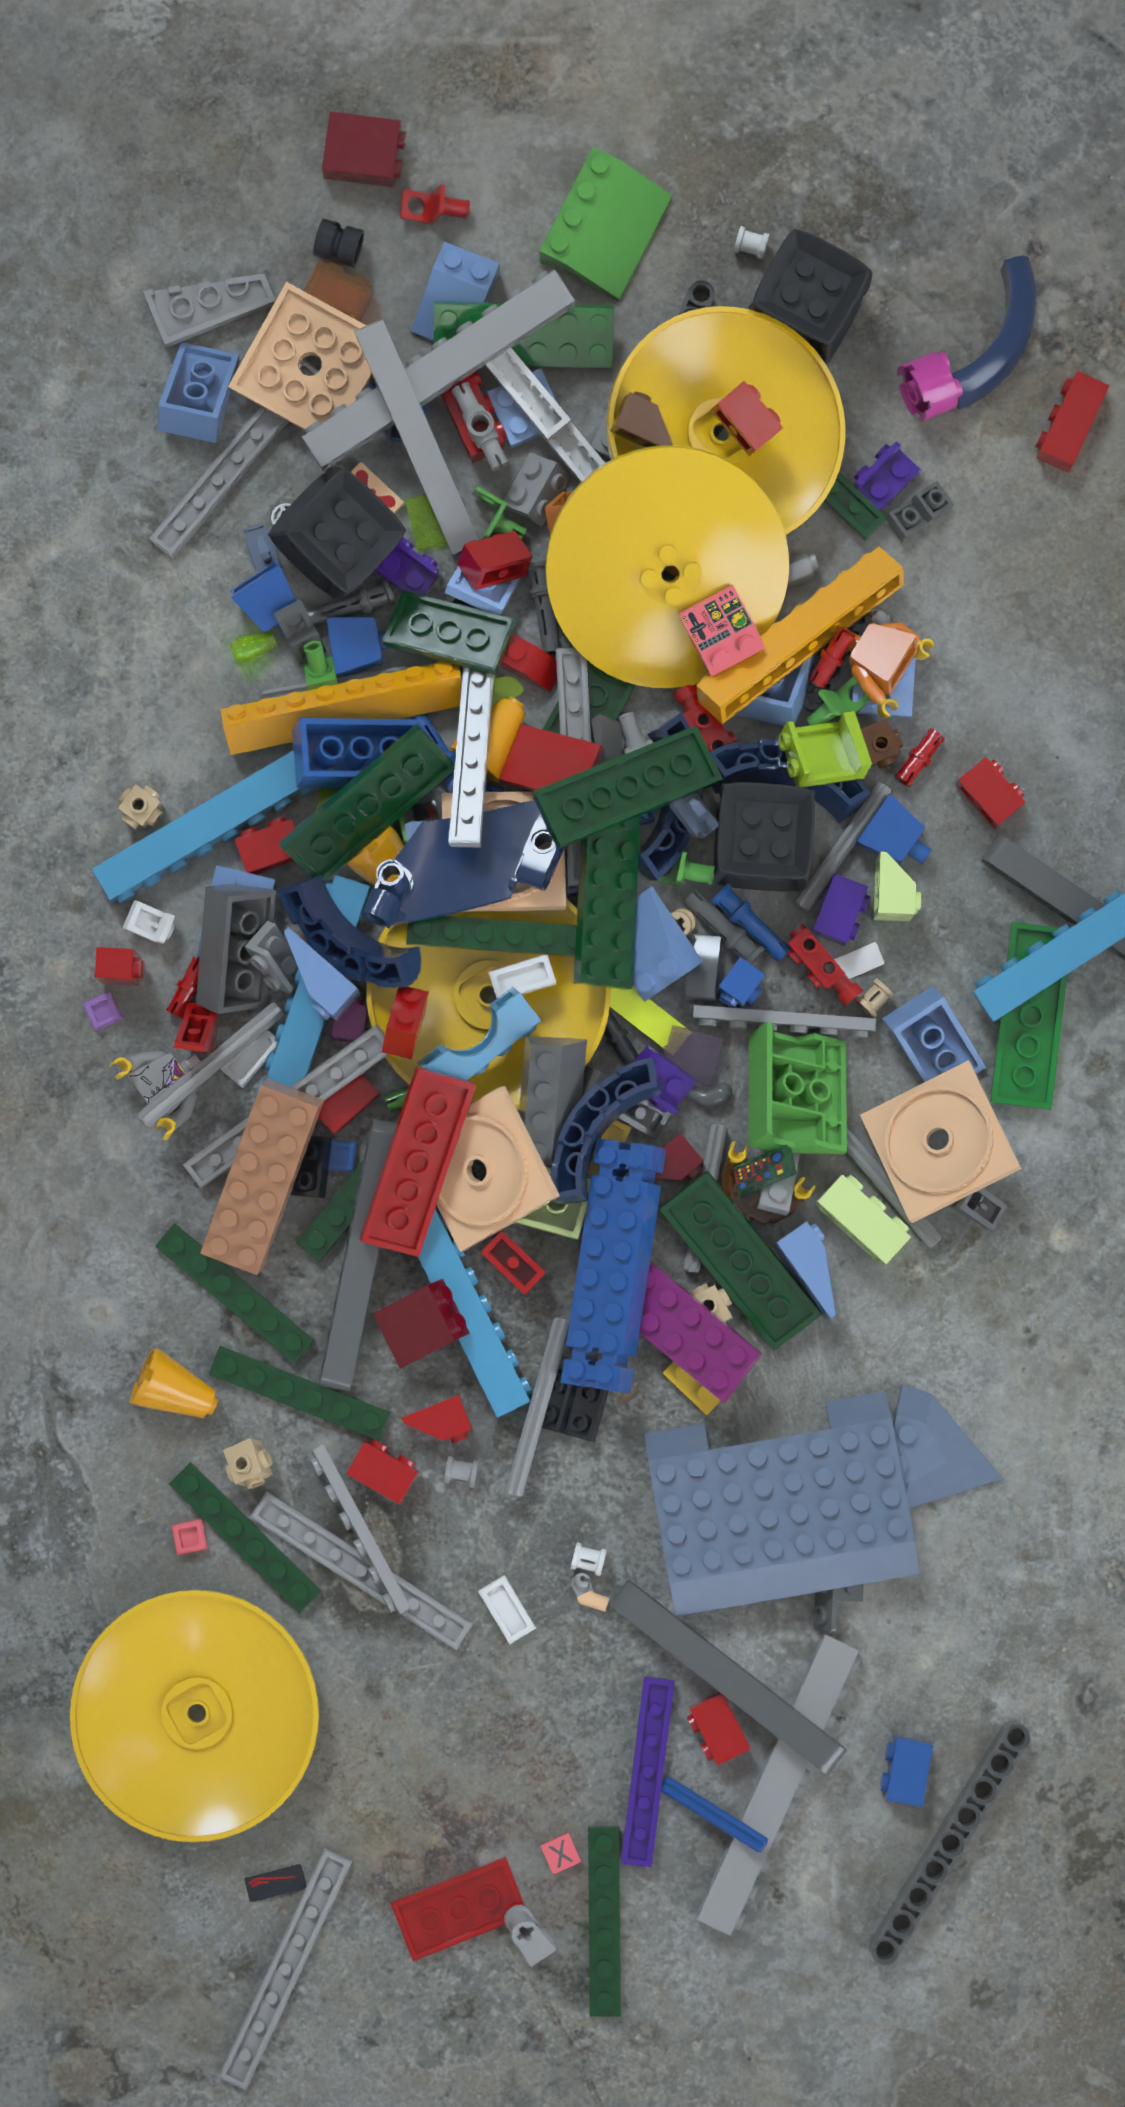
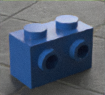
[717,957,765,1008]

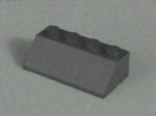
[196,884,276,1014]
[519,1036,587,1166]

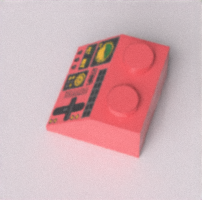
[678,585,765,677]

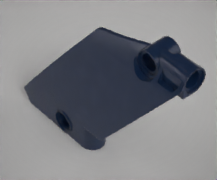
[362,800,565,928]

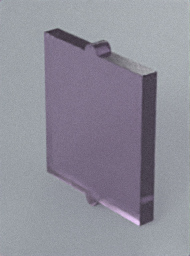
[663,1025,724,1087]

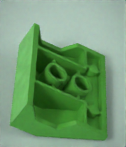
[539,147,672,301]
[748,1021,847,1154]

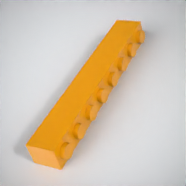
[696,546,904,724]
[221,661,462,755]

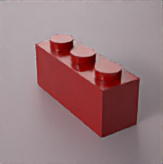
[440,371,508,464]
[1035,371,1110,473]

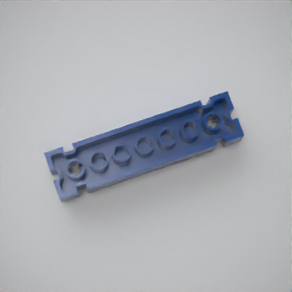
[561,1138,666,1393]

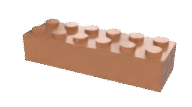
[200,1078,324,1275]

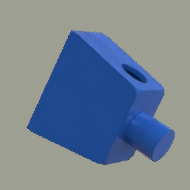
[230,559,297,638]
[326,617,390,677]
[855,794,932,865]

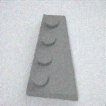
[143,274,275,348]

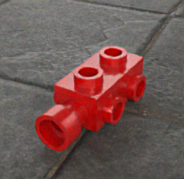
[673,684,738,752]
[787,923,863,1006]

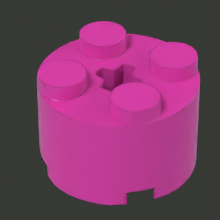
[897,352,963,422]

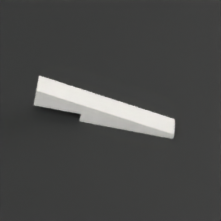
[485,348,605,483]

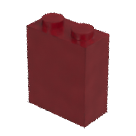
[322,111,406,188]
[373,1278,470,1368]

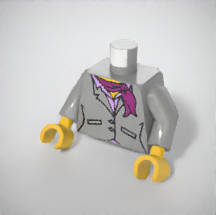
[109,1051,201,1140]

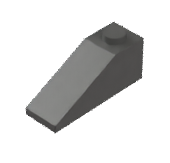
[582,1066,671,1140]

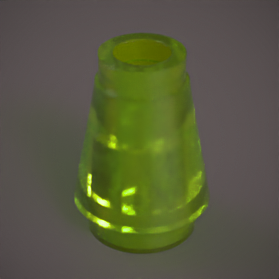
[229,631,277,665]

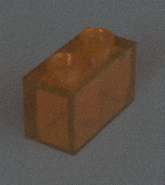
[304,260,374,322]

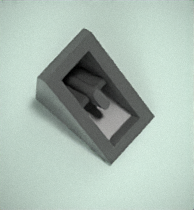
[952,1188,1008,1232]

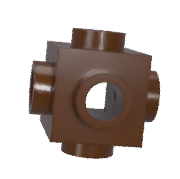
[861,719,903,769]

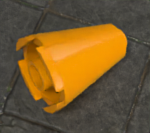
[449,697,526,783]
[346,825,404,887]
[129,1348,219,1418]

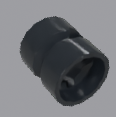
[313,218,364,268]

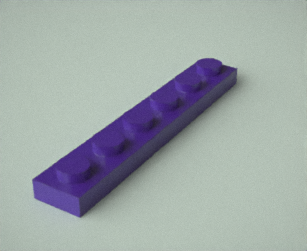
[621,1676,675,1868]

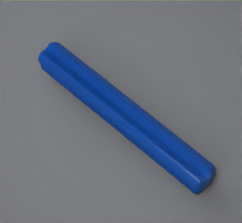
[661,1777,768,1853]

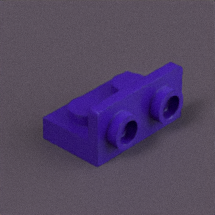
[854,441,921,511]
[374,537,440,596]
[634,1044,696,1115]

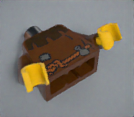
[721,1141,815,1225]

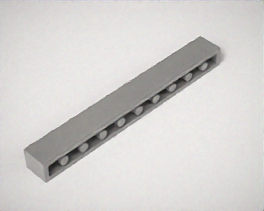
[302,270,575,471]
[696,1632,861,1936]

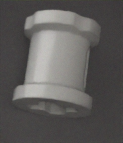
[444,1456,479,1488]

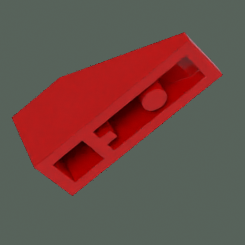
[174,1003,218,1053]

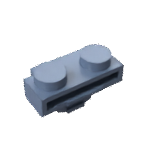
[243,523,283,572]
[669,793,719,838]

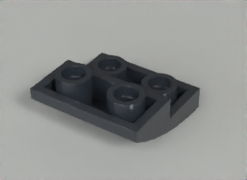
[290,1136,332,1198]
[542,1369,609,1442]

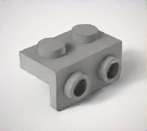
[503,453,570,527]

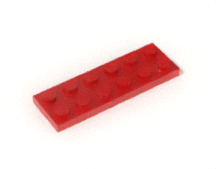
[359,1066,476,1257]

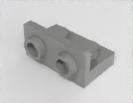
[245,921,298,994]

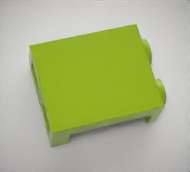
[778,711,872,787]

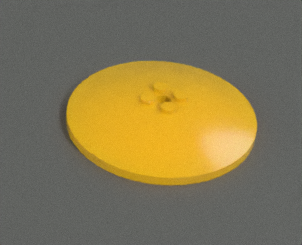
[606,306,845,535]
[545,445,789,688]
[366,899,611,1111]
[70,1590,319,1842]

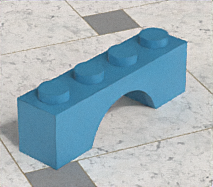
[417,987,541,1080]

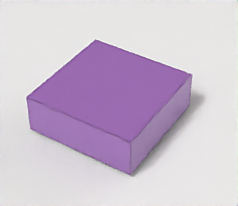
[83,991,124,1032]

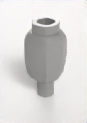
[787,552,820,587]

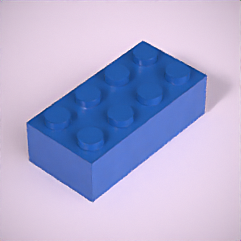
[292,718,419,788]

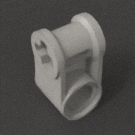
[504,1905,557,1967]

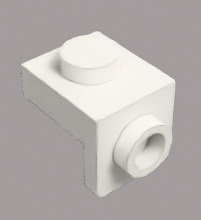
[123,900,175,944]

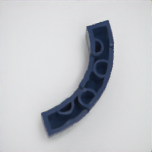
[952,256,1036,410]
[638,712,704,881]
[710,739,872,823]
[277,875,421,988]
[551,1057,663,1204]

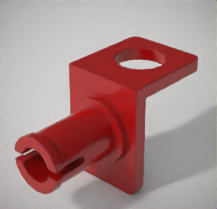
[400,184,470,224]

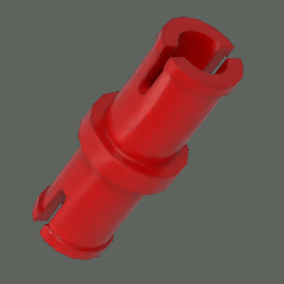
[808,626,856,688]
[894,728,945,787]
[166,956,200,1019]

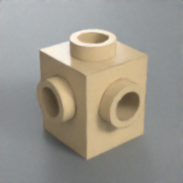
[118,784,164,831]
[691,1283,733,1322]
[223,1438,273,1489]

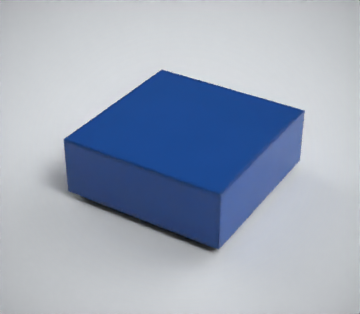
[328,1139,357,1173]

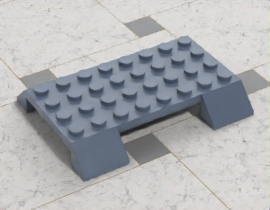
[644,1391,920,1617]

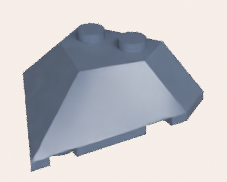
[893,1385,1003,1508]

